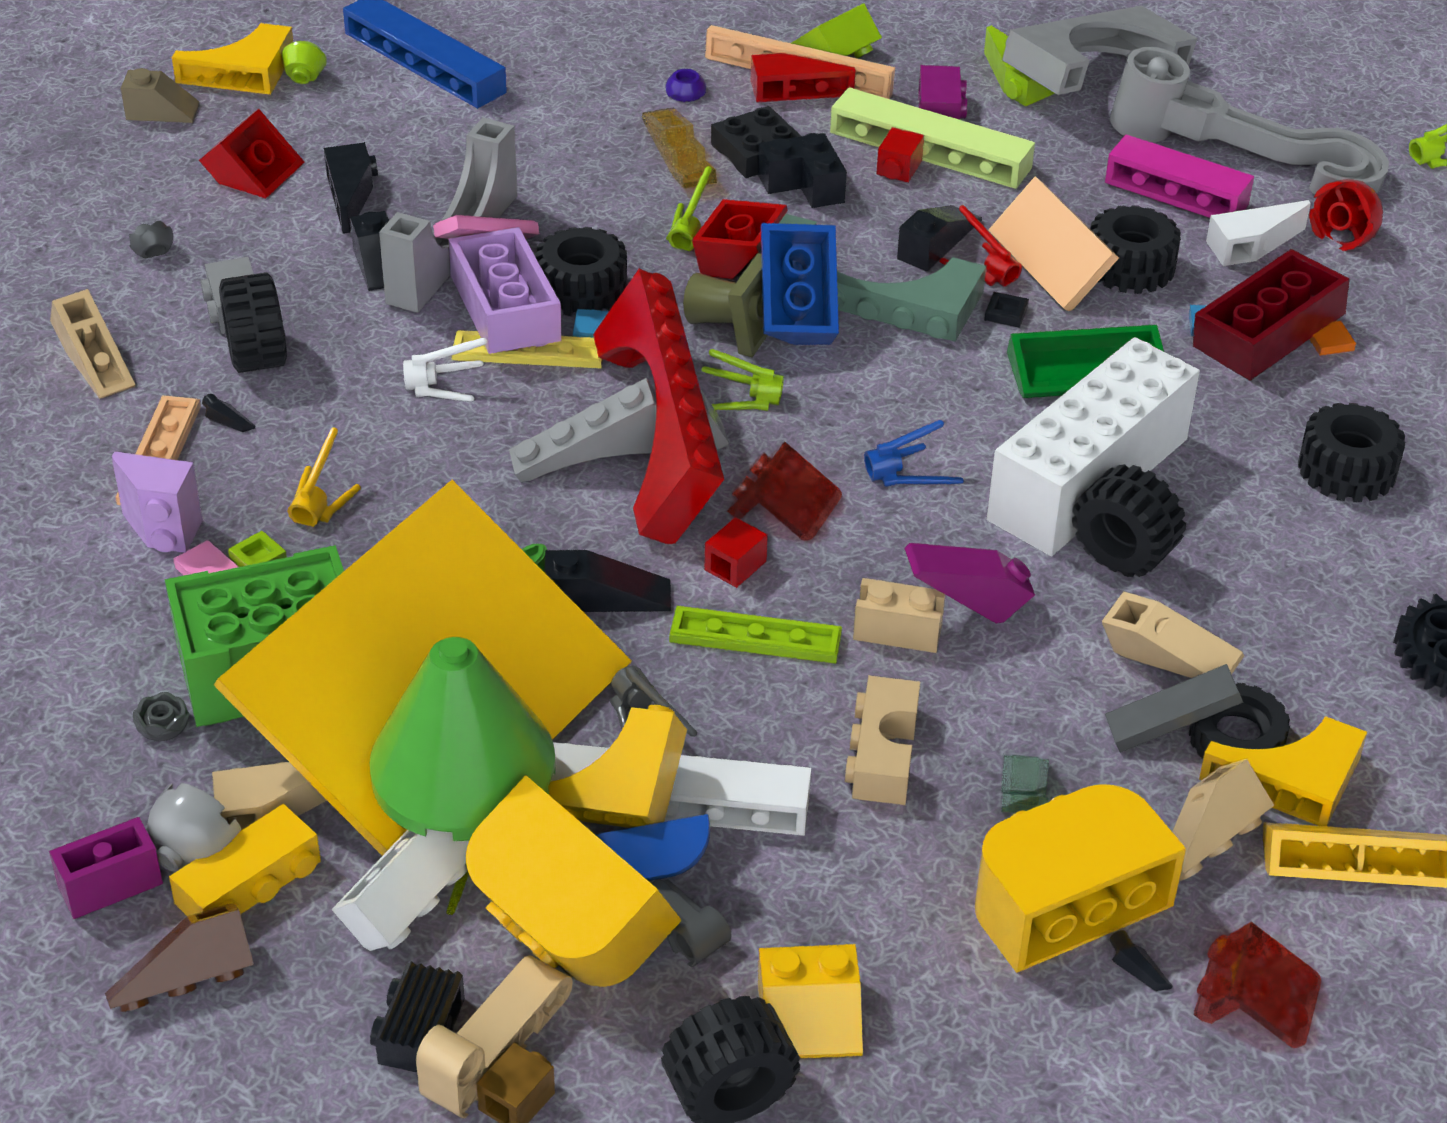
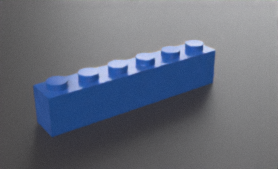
[343,0,507,109]

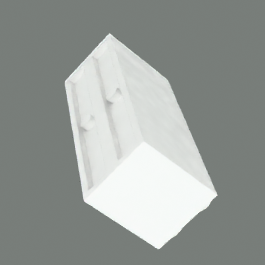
[987,337,1200,557]

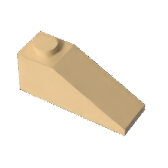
[50,289,136,399]

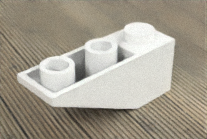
[1206,200,1311,266]

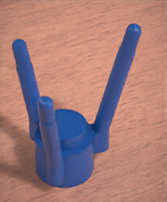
[864,420,964,487]

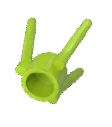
[1409,124,1447,169]
[666,166,712,251]
[701,349,784,411]

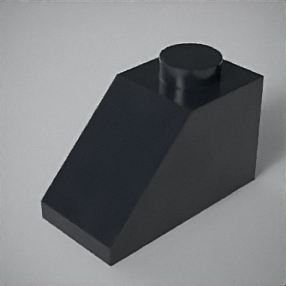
[350,211,389,291]

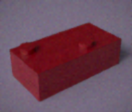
[1193,249,1350,381]

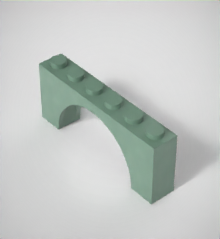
[751,214,986,342]

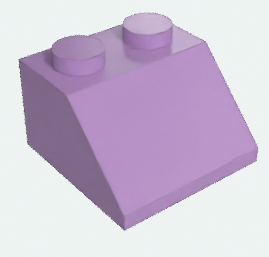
[112,452,203,553]

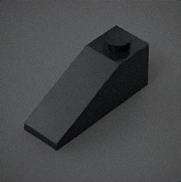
[324,142,378,234]
[897,205,982,272]
[545,550,671,612]

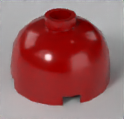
[1309,179,1383,251]

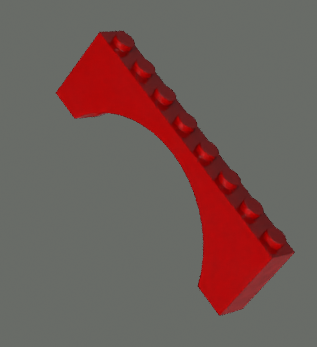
[593,268,724,544]

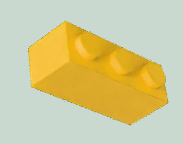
[169,803,321,916]

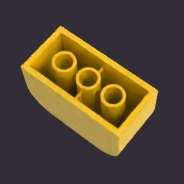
[466,775,682,987]
[975,784,1186,973]

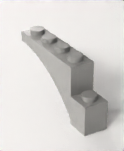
[509,378,729,482]

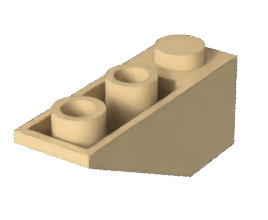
[1102,591,1244,678]
[1172,759,1274,881]
[212,762,327,830]

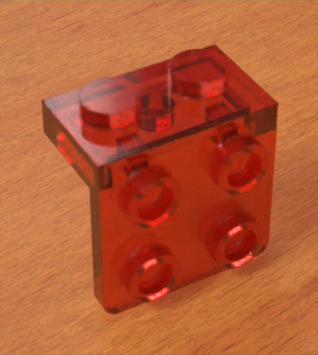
[727,441,842,541]
[1193,922,1321,1048]

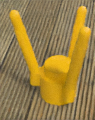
[287,427,361,527]

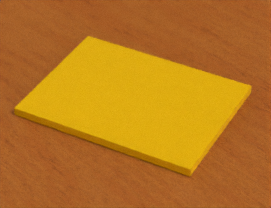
[214,479,632,856]

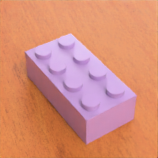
[449,227,561,354]

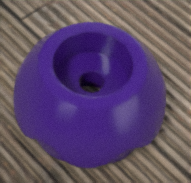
[666,69,706,102]

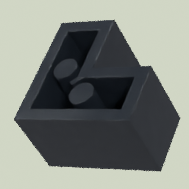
[758,133,847,208]

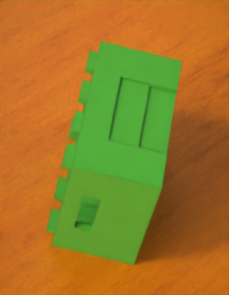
[164,545,344,727]

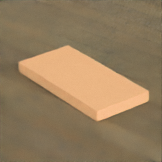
[988,176,1119,311]

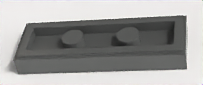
[1105,664,1243,753]

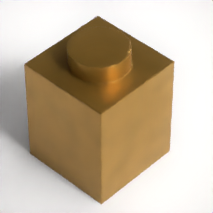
[476,1043,555,1123]

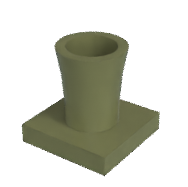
[683,253,768,357]

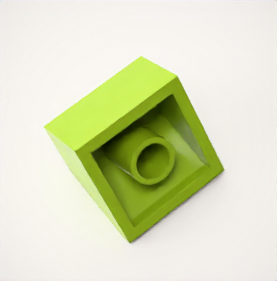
[791,3,882,59]

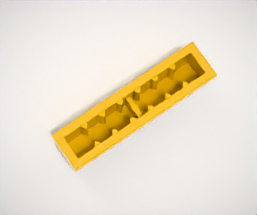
[1263,822,1447,888]

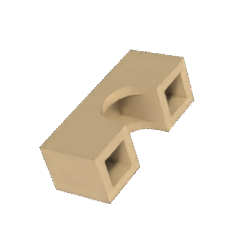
[845,675,920,805]

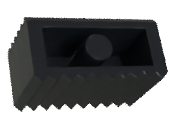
[370,961,465,1073]

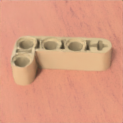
[416,955,573,1118]

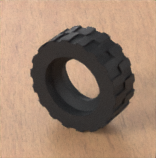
[1189,682,1290,759]

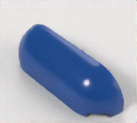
[595,814,710,881]

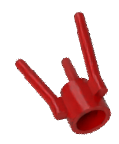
[939,205,1022,287]

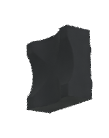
[711,106,801,178]

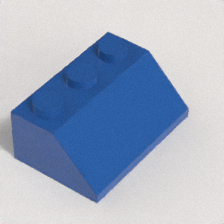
[761,223,839,345]

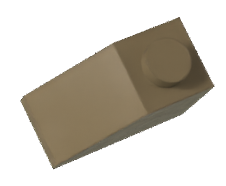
[121,68,199,123]

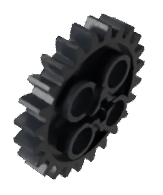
[1393,594,1447,698]

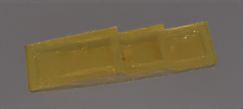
[642,107,717,189]

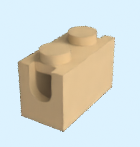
[853,578,945,653]

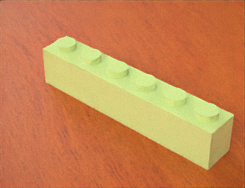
[830,87,1035,189]

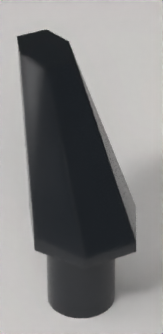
[202,394,256,432]
[1109,930,1173,991]

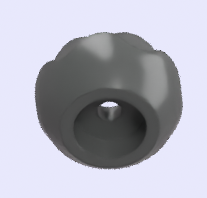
[129,221,174,259]
[133,692,189,741]

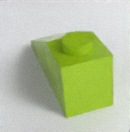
[984,25,1054,107]

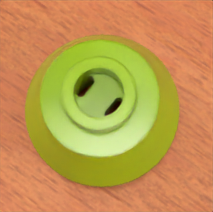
[282,41,327,84]

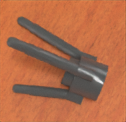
[610,666,697,736]

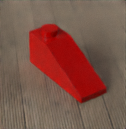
[751,53,856,102]

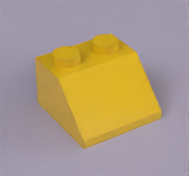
[758,944,863,1058]

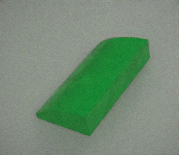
[1007,325,1164,398]

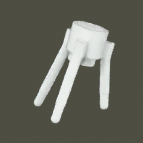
[403,338,487,401]

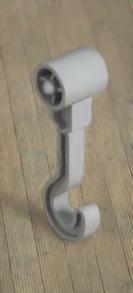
[1110,47,1389,194]

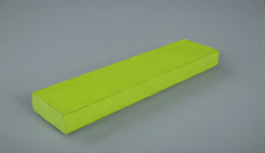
[669,606,842,664]

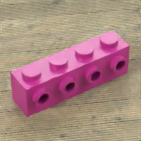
[1105,134,1254,218]

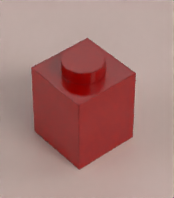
[876,127,924,183]
[704,517,768,588]

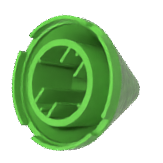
[370,637,556,841]

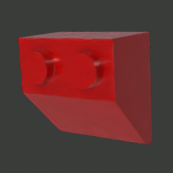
[199,109,304,199]
[692,199,788,279]

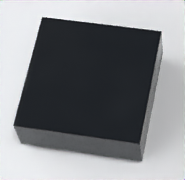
[984,292,1029,328]

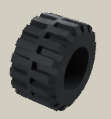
[1090,205,1181,294]
[535,227,627,316]
[219,272,287,373]
[1298,403,1406,502]
[1072,464,1186,577]
[661,996,801,1123]

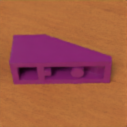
[904,543,1035,624]

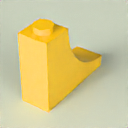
[172,23,293,95]
[548,705,687,828]
[1199,716,1367,826]

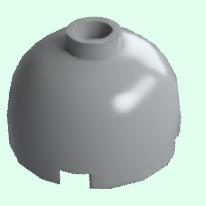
[146,783,241,872]

